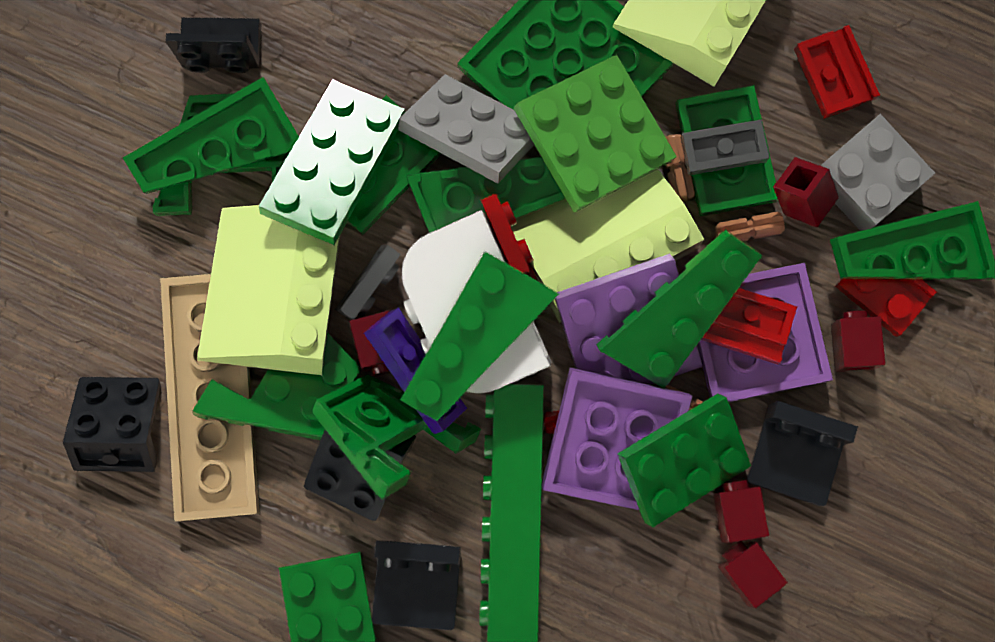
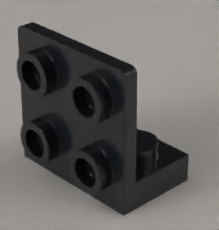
[165,17,262,73]
[63,377,161,472]
[746,401,858,507]
[304,429,416,521]
[372,540,461,630]

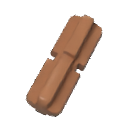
[665,134,696,202]
[715,212,785,241]

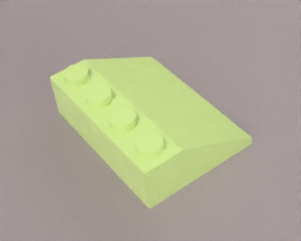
[613,0,766,86]
[511,169,704,323]
[197,205,340,375]

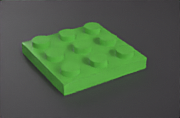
[513,55,677,213]

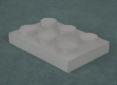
[399,74,534,183]

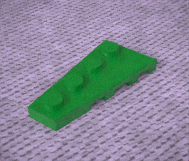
[596,230,762,388]
[400,251,559,421]

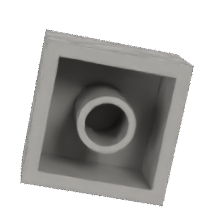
[820,114,935,231]

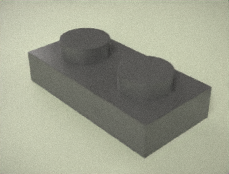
[680,120,770,176]
[335,245,401,320]

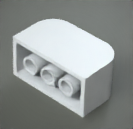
[402,210,552,393]

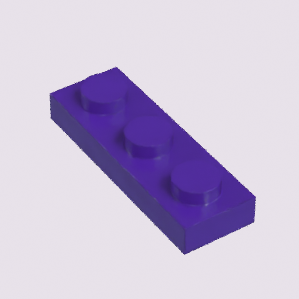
[364,307,467,435]

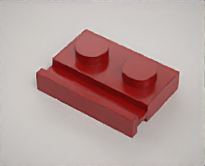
[794,25,880,119]
[481,194,534,274]
[835,279,937,337]
[701,288,798,365]

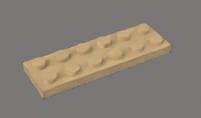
[160,274,260,522]

